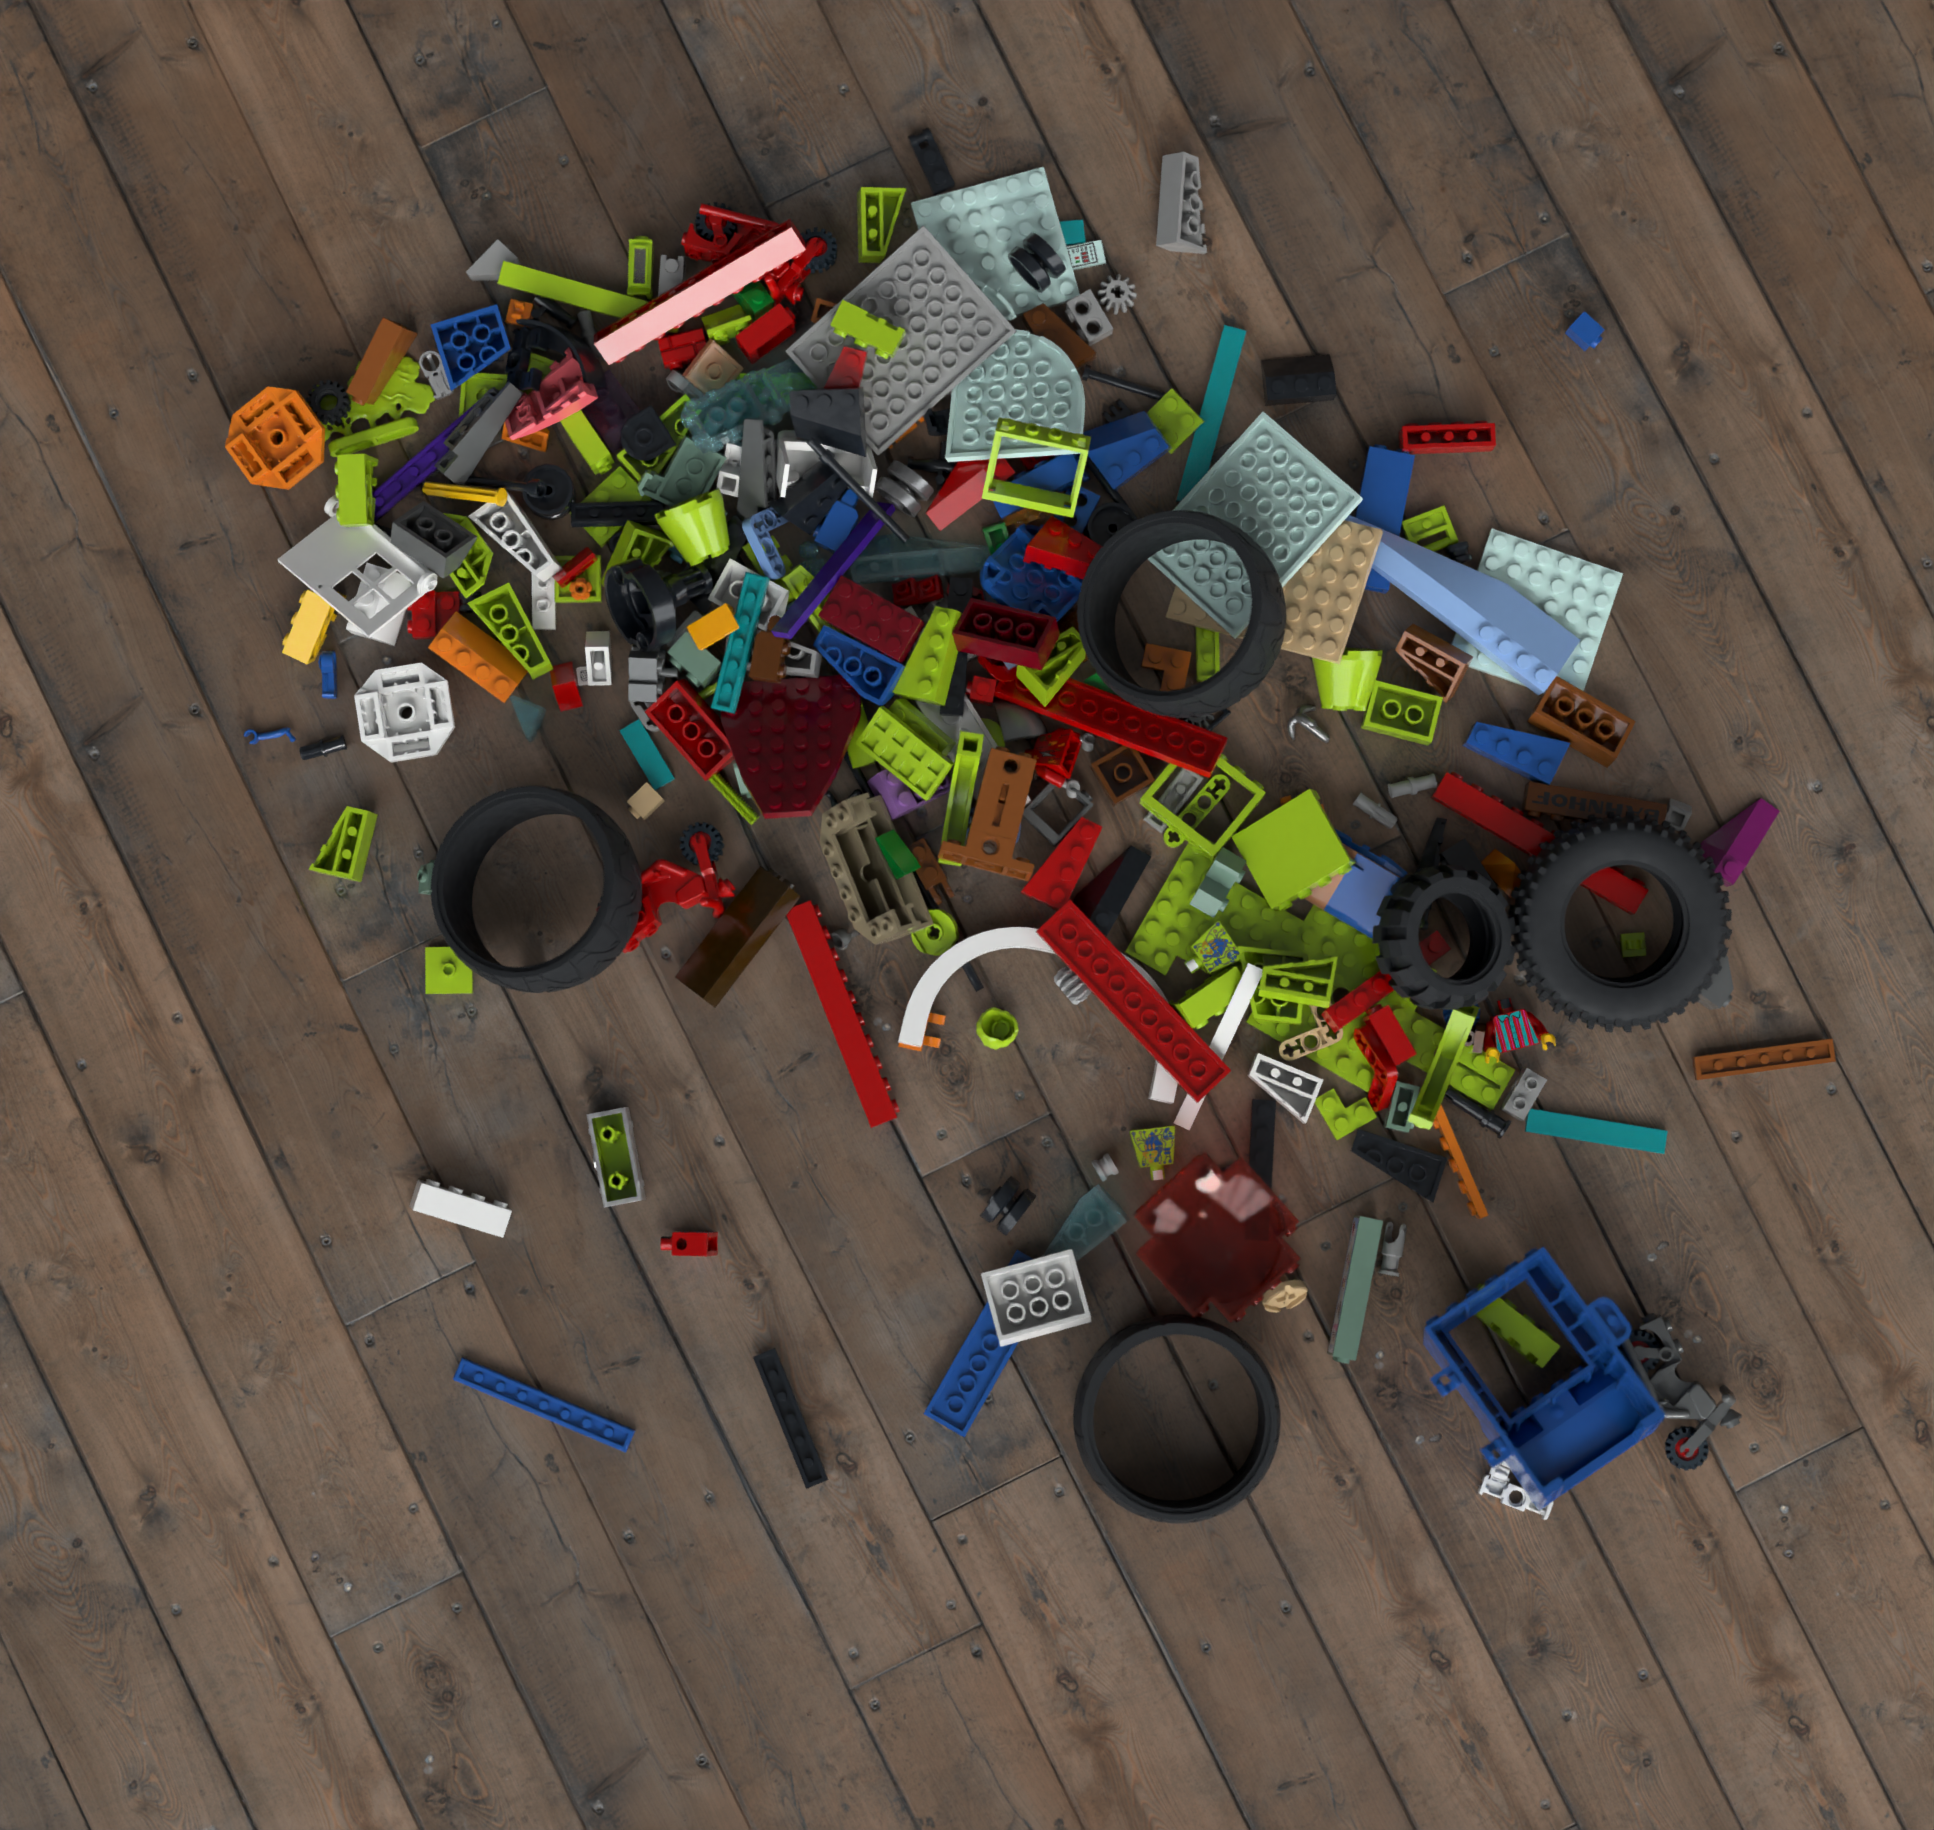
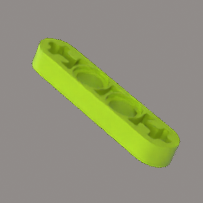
[1163,774,1230,848]

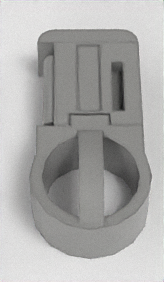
[419,351,454,400]
[666,370,710,410]

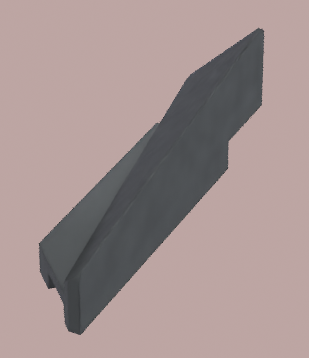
[434,382,522,486]

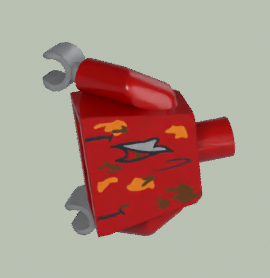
[1024,728,1095,798]

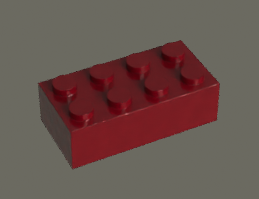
[818,575,926,665]
[952,598,1060,670]

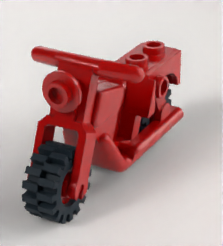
[681,202,837,307]
[596,822,736,954]

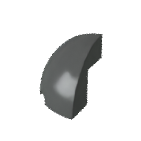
[993,700,1048,743]

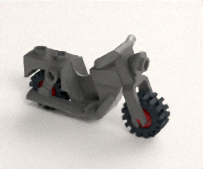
[1617,1313,1742,1471]

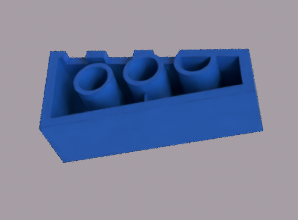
[993,454,1091,520]
[1462,722,1570,785]

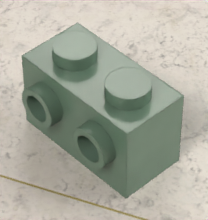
[1383,1081,1420,1133]

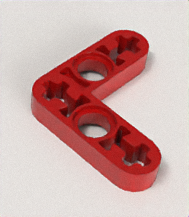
[1353,1025,1398,1112]

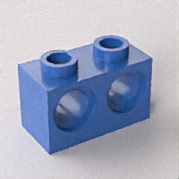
[1054,486,1100,534]

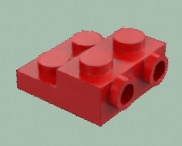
[407,590,461,640]

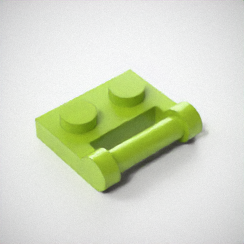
[1401,506,1459,552]

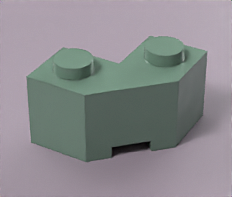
[1190,847,1246,918]

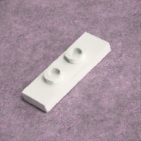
[532,573,556,630]

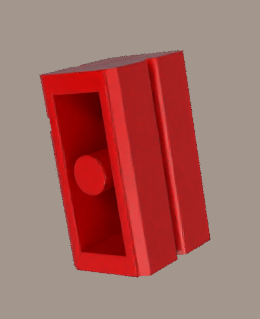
[658,328,706,371]

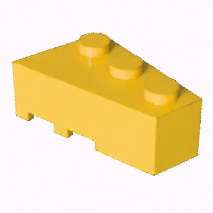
[282,589,347,664]

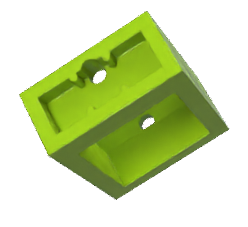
[560,410,615,475]

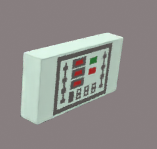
[1067,240,1106,270]

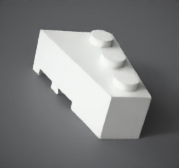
[1247,1053,1323,1124]

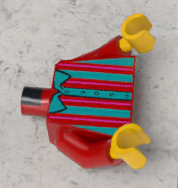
[1483,998,1556,1063]

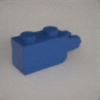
[813,488,859,554]

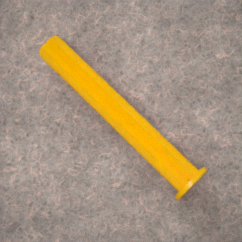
[422,481,507,507]

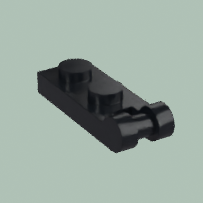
[908,127,955,196]

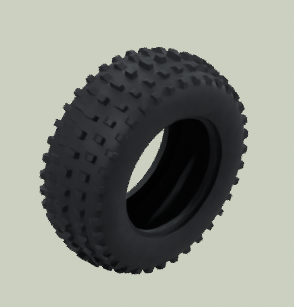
[1507,811,1732,1033]

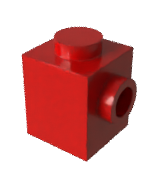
[966,676,997,706]

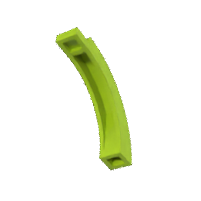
[938,731,984,866]
[1408,1005,1479,1130]

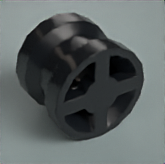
[1445,541,1473,564]
[458,591,482,613]

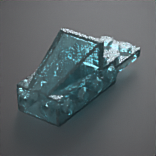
[680,358,818,454]

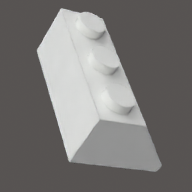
[708,559,790,631]
[346,563,413,646]

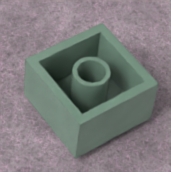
[667,631,722,688]

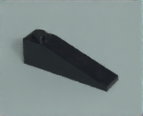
[1073,845,1151,937]

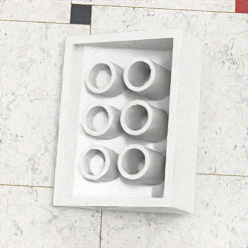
[981,1249,1091,1347]

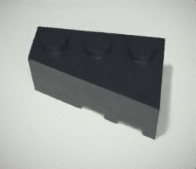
[768,461,847,535]

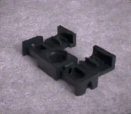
[505,326,550,396]

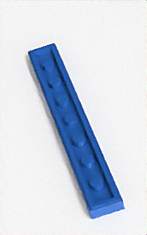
[453,1357,636,1453]

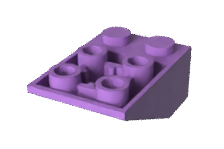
[867,769,951,821]

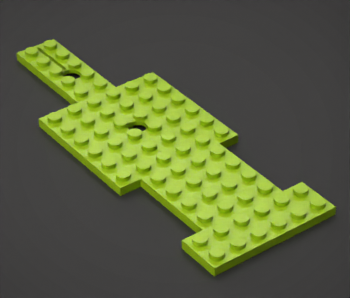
[1125,837,1515,1109]

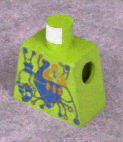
[1184,921,1241,974]
[1129,1126,1175,1181]

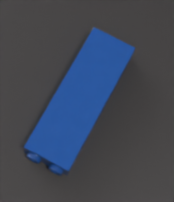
[1354,444,1415,594]

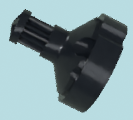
[604,558,713,652]

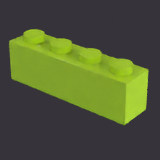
[467,583,553,679]

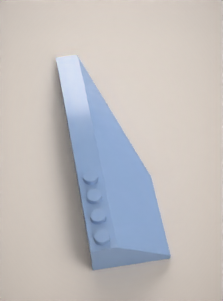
[1345,515,1580,695]

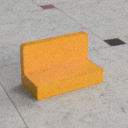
[687,603,739,651]

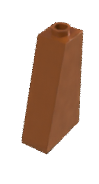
[346,317,418,406]

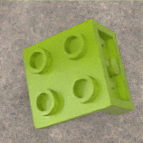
[702,305,753,346]

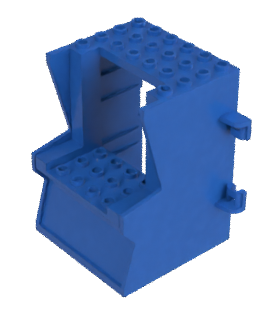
[1423,1247,1666,1511]

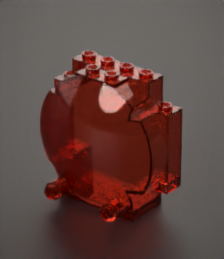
[1132,1152,1301,1323]

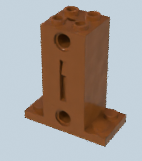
[937,746,1037,881]

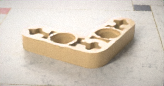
[1278,1000,1343,1061]

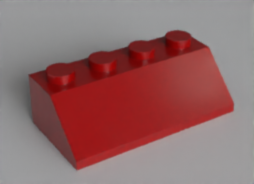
[645,679,734,781]

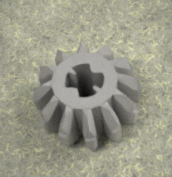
[1097,274,1137,315]
[1054,966,1091,1005]

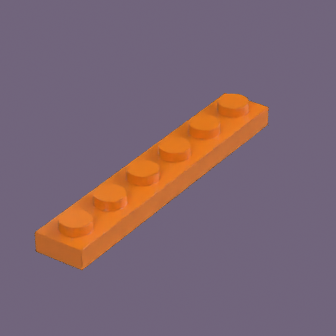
[1433,1105,1488,1219]

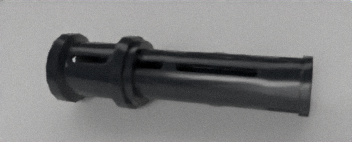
[1443,1085,1511,1139]

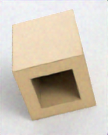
[627,782,665,820]

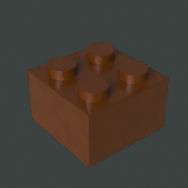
[1090,745,1155,807]

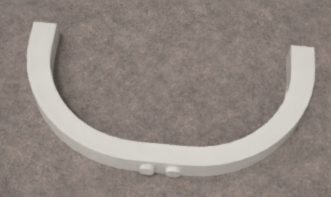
[898,927,1178,1104]

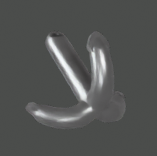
[1287,705,1330,743]

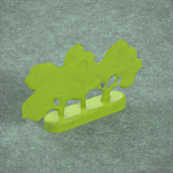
[306,357,435,457]

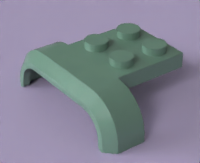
[637,435,728,516]

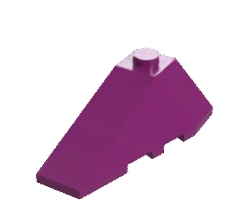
[1700,798,1780,887]

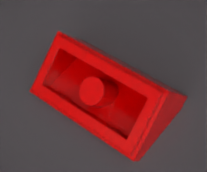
[552,547,597,588]

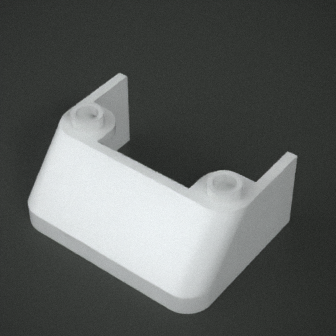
[776,430,877,498]

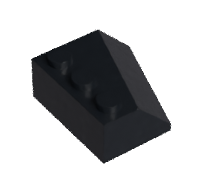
[789,387,867,457]

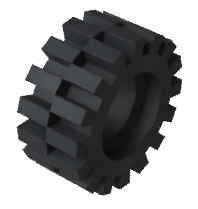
[306,380,351,425]

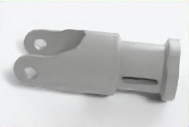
[1378,1222,1407,1277]

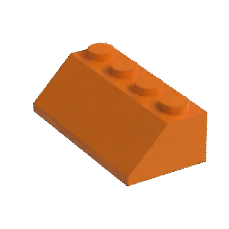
[428,611,528,704]

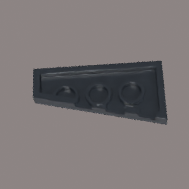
[682,515,748,614]
[1350,1129,1447,1203]

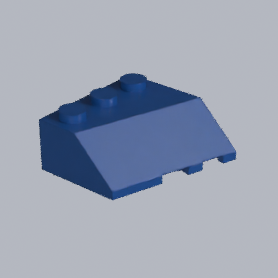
[431,304,511,391]
[1083,411,1172,490]

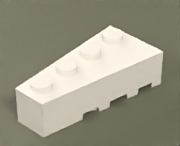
[468,490,562,582]
[409,1179,512,1238]

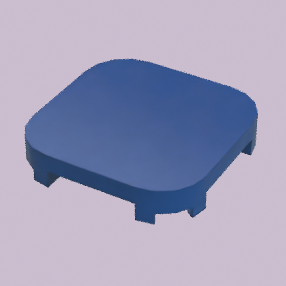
[979,524,1083,622]

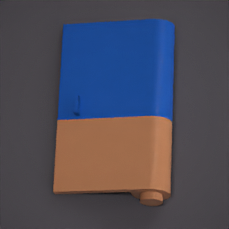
[1304,844,1401,939]

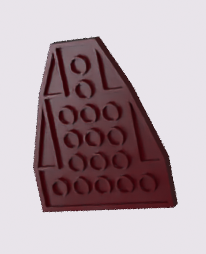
[721,675,861,819]

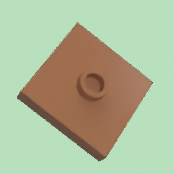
[682,339,744,404]

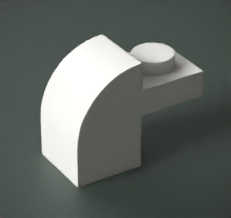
[716,440,742,497]

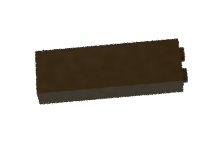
[675,866,801,1008]

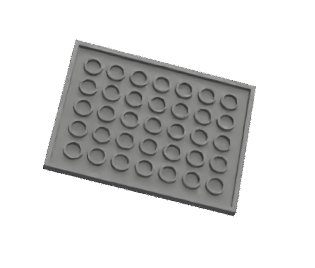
[786,226,1017,456]

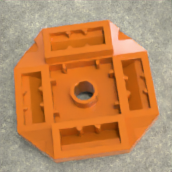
[225,386,325,490]

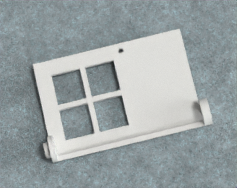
[278,495,437,638]

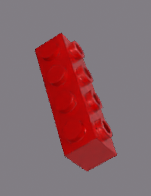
[1399,421,1496,454]

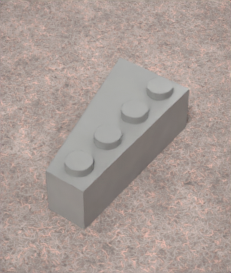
[724,629,822,678]

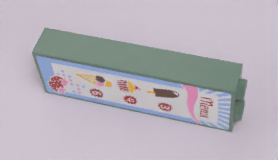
[1328,1215,1383,1364]

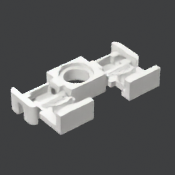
[1478,1457,1553,1520]

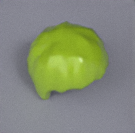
[976,1007,1019,1050]

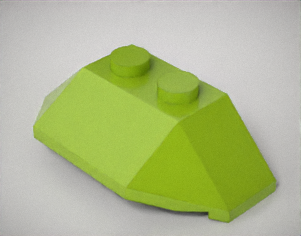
[443,513,493,598]

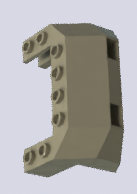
[820,793,933,945]

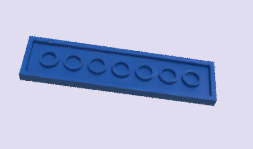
[923,1250,1033,1437]

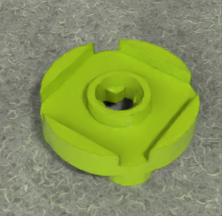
[911,909,959,956]

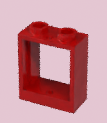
[735,303,796,365]
[1362,1003,1417,1066]

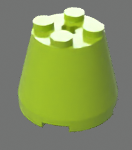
[654,488,730,566]
[1312,647,1383,711]

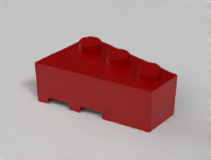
[1023,516,1103,579]

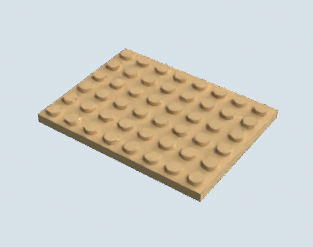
[1166,520,1383,664]

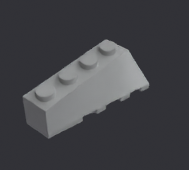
[1156,152,1207,254]

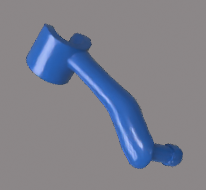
[244,727,296,745]

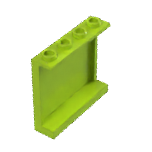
[1232,789,1356,911]

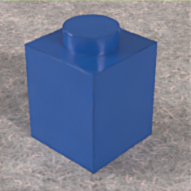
[1565,311,1605,351]

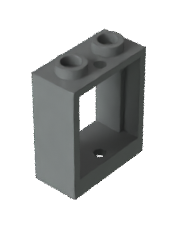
[1022,777,1094,847]

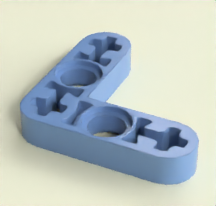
[742,507,788,581]

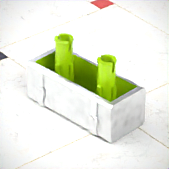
[587,1107,646,1207]

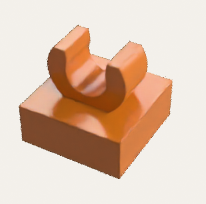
[505,299,534,328]

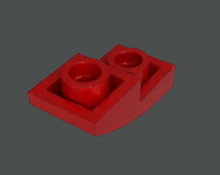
[892,574,944,606]

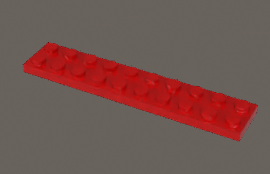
[994,677,1228,778]
[1036,900,1232,1103]

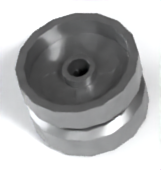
[874,460,934,517]

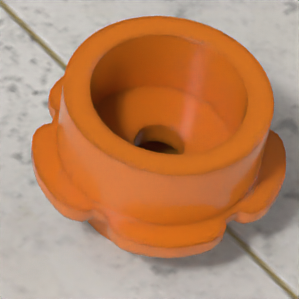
[569,578,592,600]

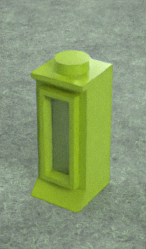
[627,236,654,300]

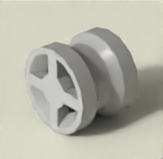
[1091,1153,1119,1182]

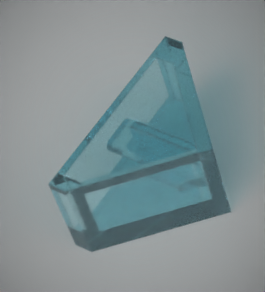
[509,695,546,742]

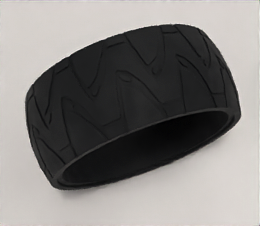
[1077,510,1286,718]
[431,786,642,993]
[1073,1314,1280,1524]

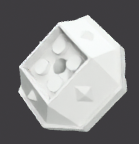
[354,662,455,762]

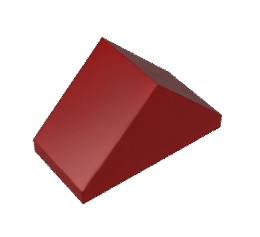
[550,661,583,712]

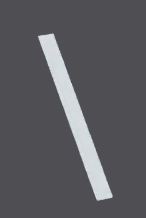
[1174,963,1263,1130]

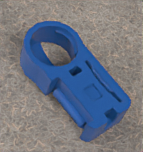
[318,651,337,699]

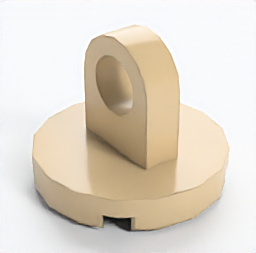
[1261,1266,1308,1313]

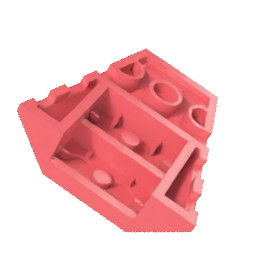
[505,346,598,440]

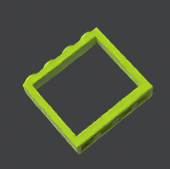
[982,417,1091,518]
[1139,754,1266,861]

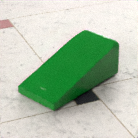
[981,521,1009,556]
[875,829,921,880]

